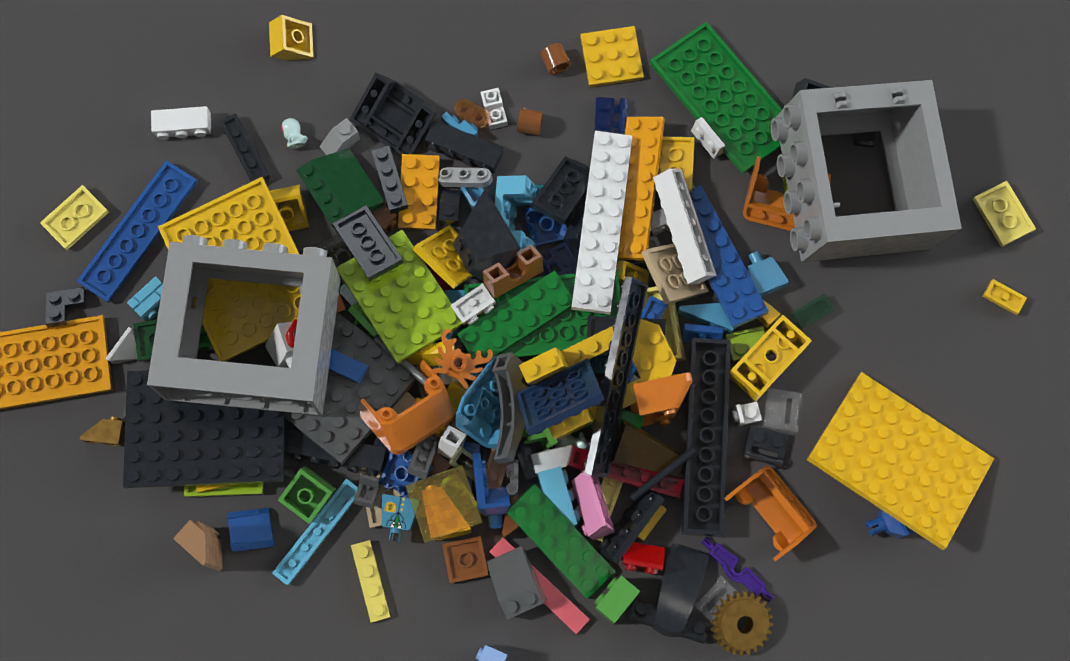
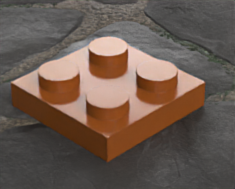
[442,536,489,584]

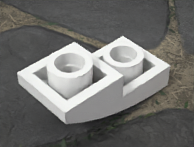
[480,88,508,130]
[531,444,572,474]

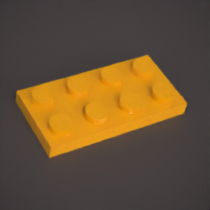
[398,154,440,230]

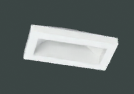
[106,327,138,364]

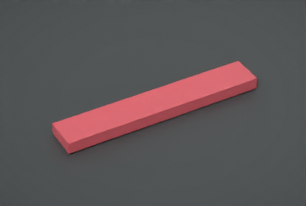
[489,537,590,634]

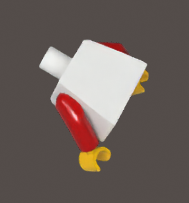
[265,314,298,368]

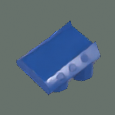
[523,207,567,246]
[380,452,433,499]
[227,508,274,552]

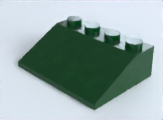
[296,148,386,234]

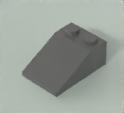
[486,546,547,620]

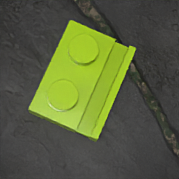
[725,326,770,362]

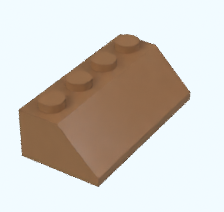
[173,520,223,571]

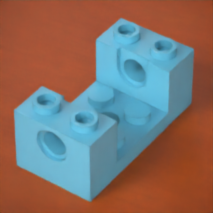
[495,175,540,260]

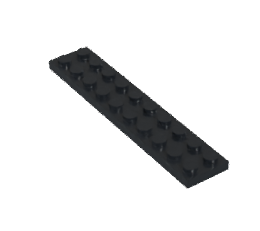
[584,276,648,478]

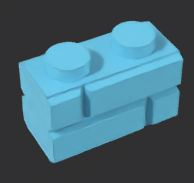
[127,276,163,321]

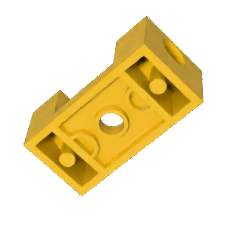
[729,315,812,402]

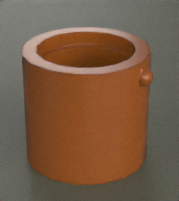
[540,43,571,75]
[517,107,543,136]

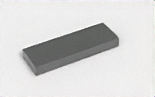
[406,435,440,480]

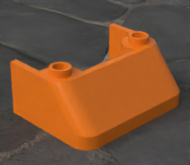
[743,156,831,231]
[360,360,455,455]
[630,373,693,427]
[724,466,817,561]

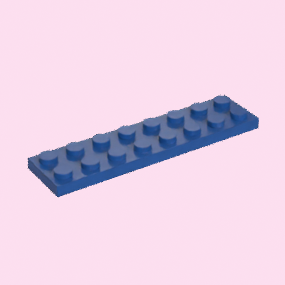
[77,160,198,303]
[689,185,769,329]

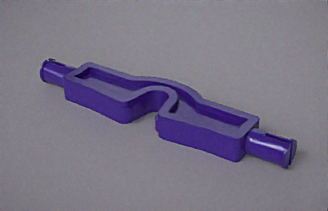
[701,537,774,603]

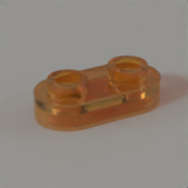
[454,99,489,128]

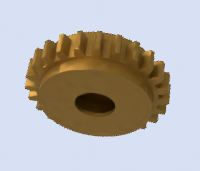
[710,590,773,656]

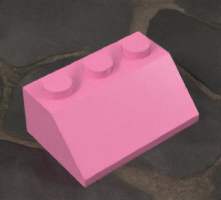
[571,470,615,540]

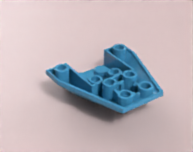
[456,356,501,450]

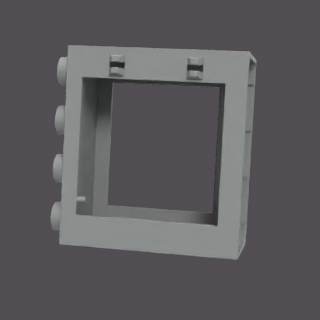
[771,80,962,262]
[147,235,341,416]

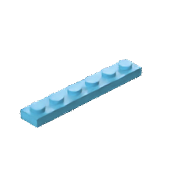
[272,479,358,586]

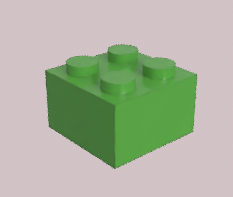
[278,466,337,524]
[594,576,640,624]

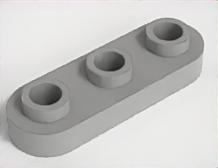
[438,167,493,188]

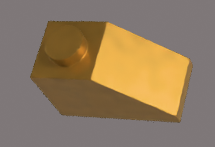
[80,417,125,447]

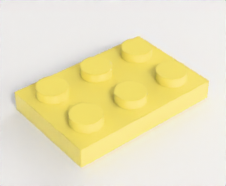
[973,181,1036,247]
[40,185,109,250]

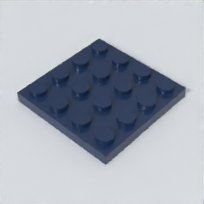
[516,358,605,436]

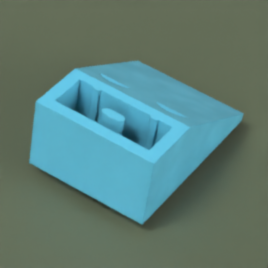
[538,466,580,528]

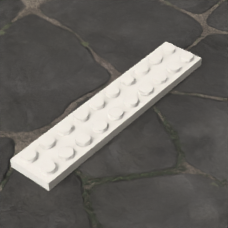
[571,131,632,315]

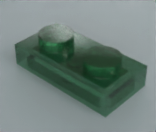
[791,294,835,330]

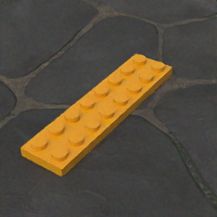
[617,117,665,261]

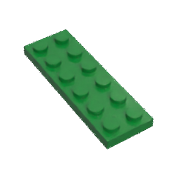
[457,270,573,367]
[506,484,615,599]

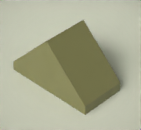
[449,446,488,481]

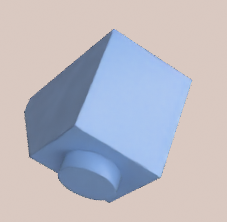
[476,645,508,661]

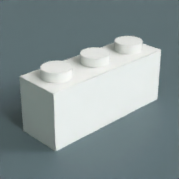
[151,106,212,140]

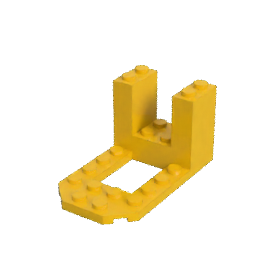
[519,319,677,439]

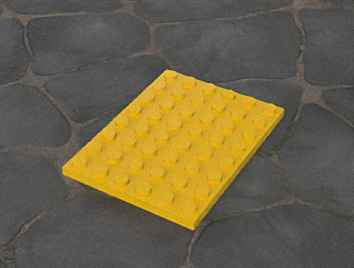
[158,177,301,362]
[806,372,994,550]

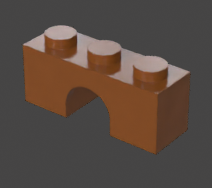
[482,244,544,298]

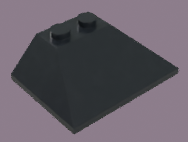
[349,72,437,156]
[452,191,520,281]

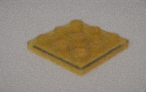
[405,465,483,543]

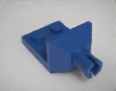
[472,453,510,529]
[865,509,915,539]

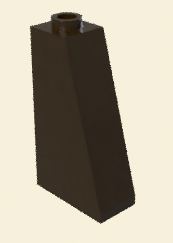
[612,419,685,477]

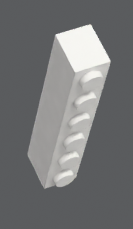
[653,168,717,284]

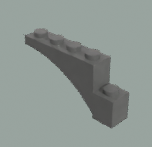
[492,352,528,464]

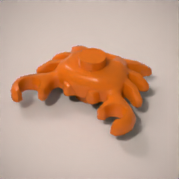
[432,329,493,389]

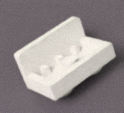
[691,117,725,159]
[451,284,496,325]

